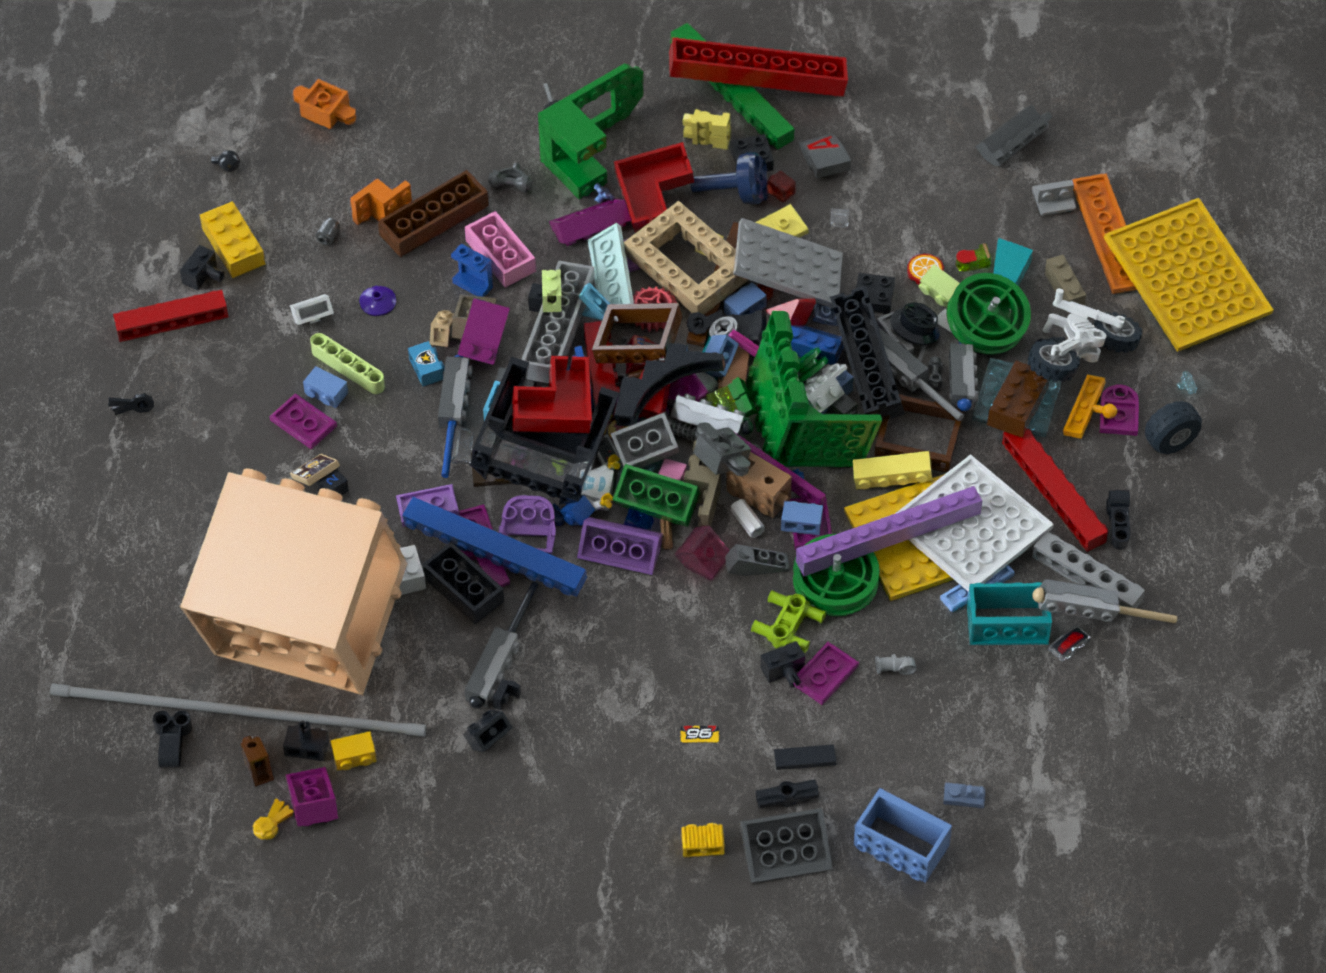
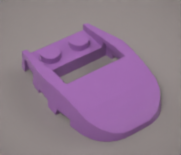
[499,495,556,570]

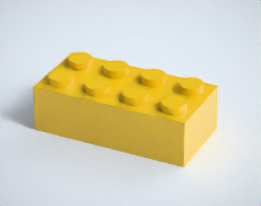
[200,201,265,278]

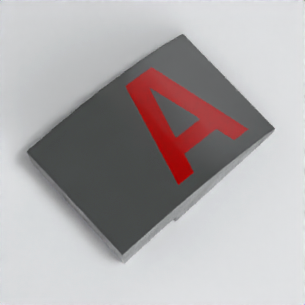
[799,134,851,178]

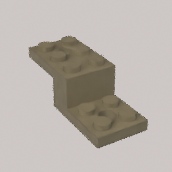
[684,440,721,537]

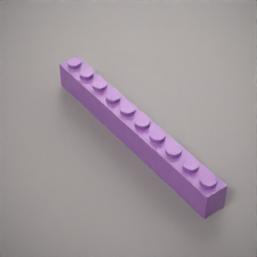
[796,486,983,576]

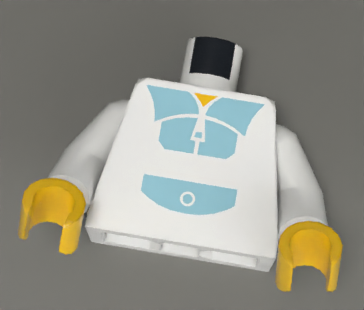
[581,454,620,511]

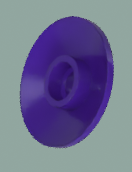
[359,286,396,316]

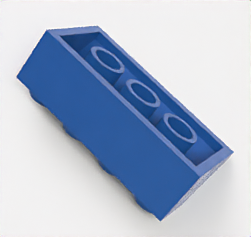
[791,325,844,365]

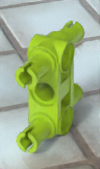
[751,590,826,653]

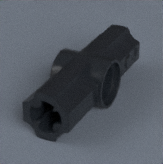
[755,779,819,809]

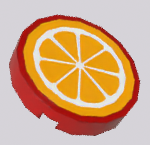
[907,254,944,285]

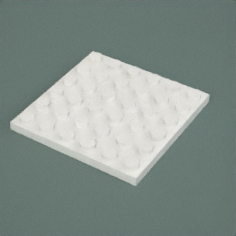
[896,454,1054,592]

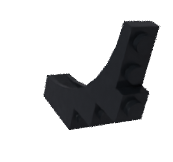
[614,343,725,427]

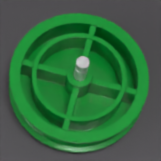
[946,273,1031,355]
[793,534,880,616]

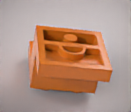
[350,178,412,225]

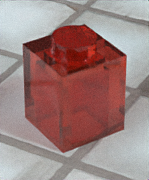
[768,170,796,203]

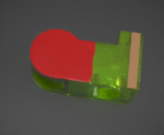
[955,243,991,272]

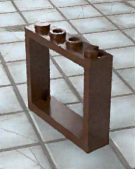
[592,303,683,364]
[874,394,964,473]

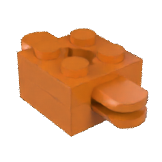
[293,79,356,129]

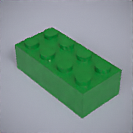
[612,464,701,527]

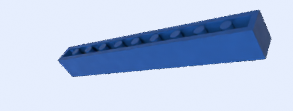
[402,497,587,597]

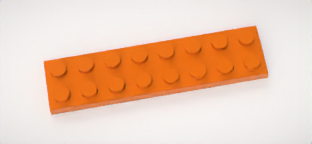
[1071,173,1137,294]

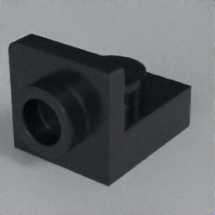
[493,679,521,710]

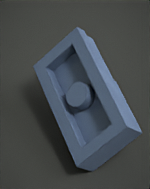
[943,783,985,808]

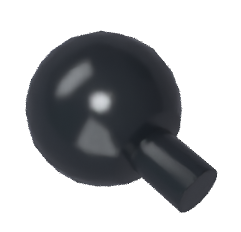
[211,150,240,172]

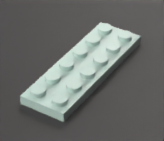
[588,223,634,324]

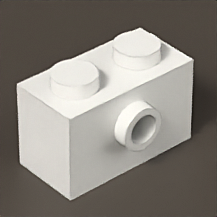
[290,294,334,325]

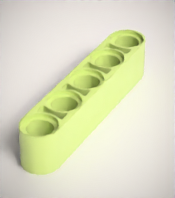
[310,333,385,394]

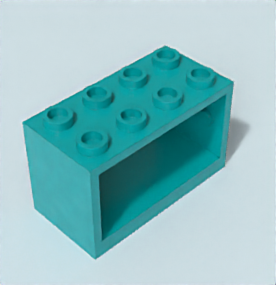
[967,582,1052,645]

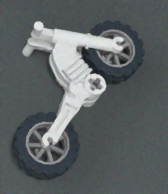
[1028,288,1142,382]

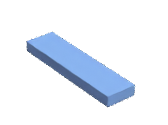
[940,565,1015,612]

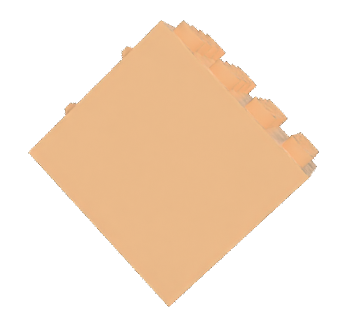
[180,469,407,695]

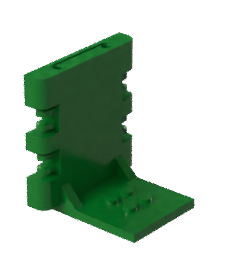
[746,311,882,467]

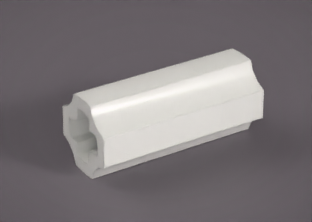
[731,499,765,538]

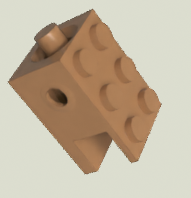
[726,452,791,518]

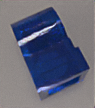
[623,508,654,531]

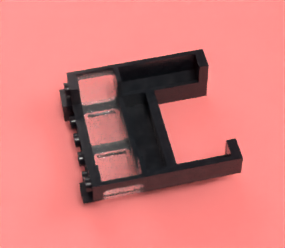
[469,356,619,505]

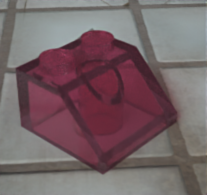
[674,525,730,580]

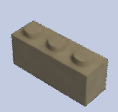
[1045,255,1086,314]

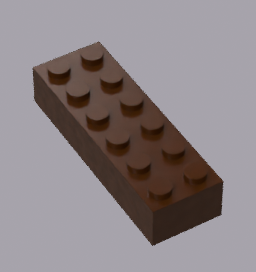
[378,170,489,257]

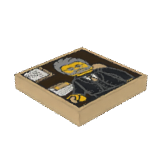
[290,454,340,486]

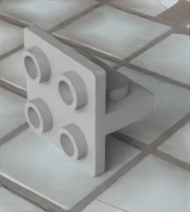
[1032,180,1076,216]

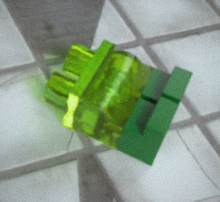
[706,377,758,417]

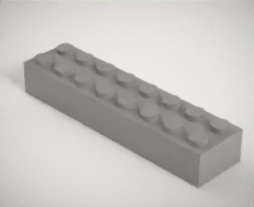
[521,261,594,383]

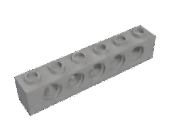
[1032,531,1145,616]

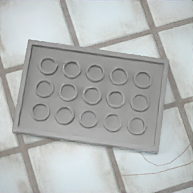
[733,218,843,308]

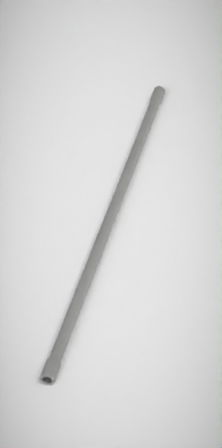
[50,683,426,737]

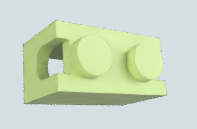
[918,264,959,308]
[542,270,562,312]

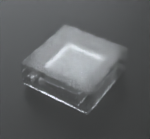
[830,208,850,227]

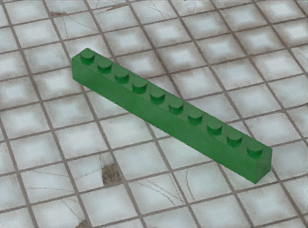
[670,23,795,150]

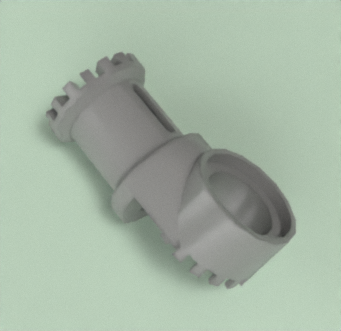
[875,654,916,675]

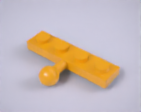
[1063,374,1117,439]

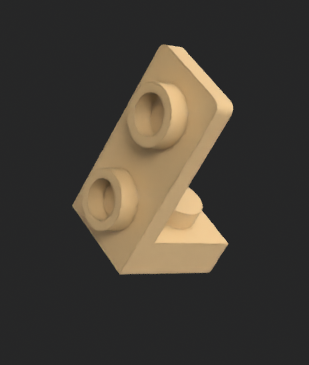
[430,310,454,347]

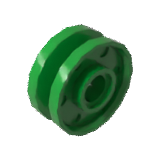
[798,347,829,382]

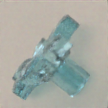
[1177,370,1197,394]

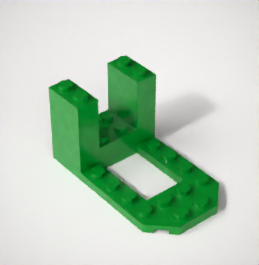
[538,63,644,199]

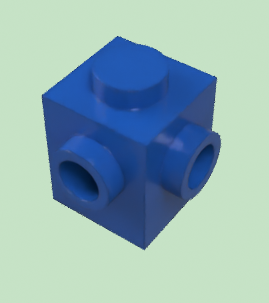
[560,495,595,526]

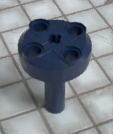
[690,152,768,205]

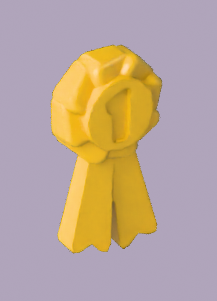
[253,798,293,840]

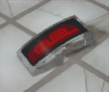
[1048,626,1091,661]

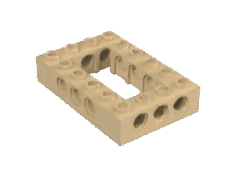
[624,201,748,314]

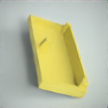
[727,204,809,238]

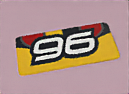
[681,726,719,742]

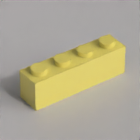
[853,451,933,490]

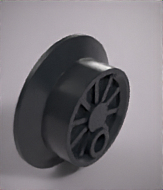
[890,302,940,345]

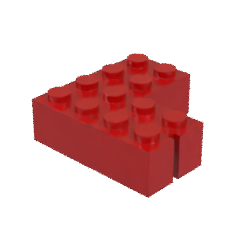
[614,142,694,233]
[512,356,592,433]

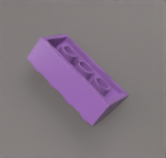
[577,517,663,575]

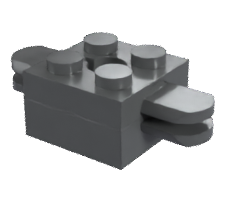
[693,422,751,476]

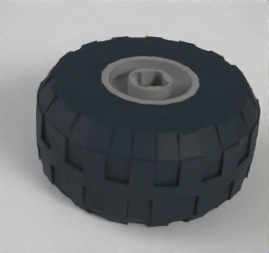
[1145,401,1202,454]

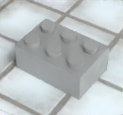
[611,413,679,468]

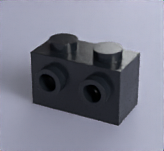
[463,710,513,752]

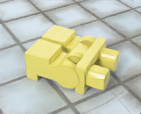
[683,109,731,149]

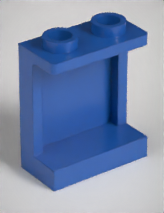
[451,244,493,297]

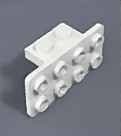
[804,363,847,413]

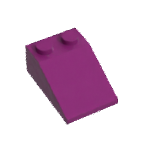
[458,298,510,365]
[286,767,338,827]

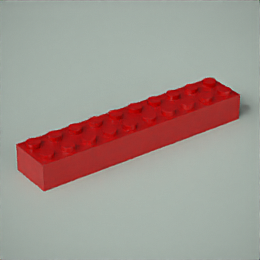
[669,37,848,97]

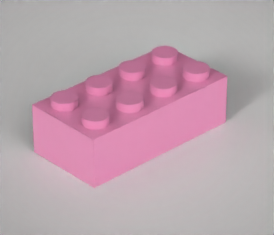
[465,211,536,288]

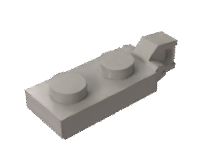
[877,312,914,355]

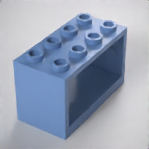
[854,788,952,883]

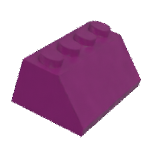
[549,198,631,246]

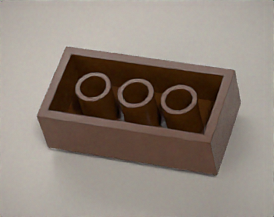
[987,361,1050,437]

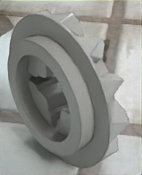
[709,316,739,337]

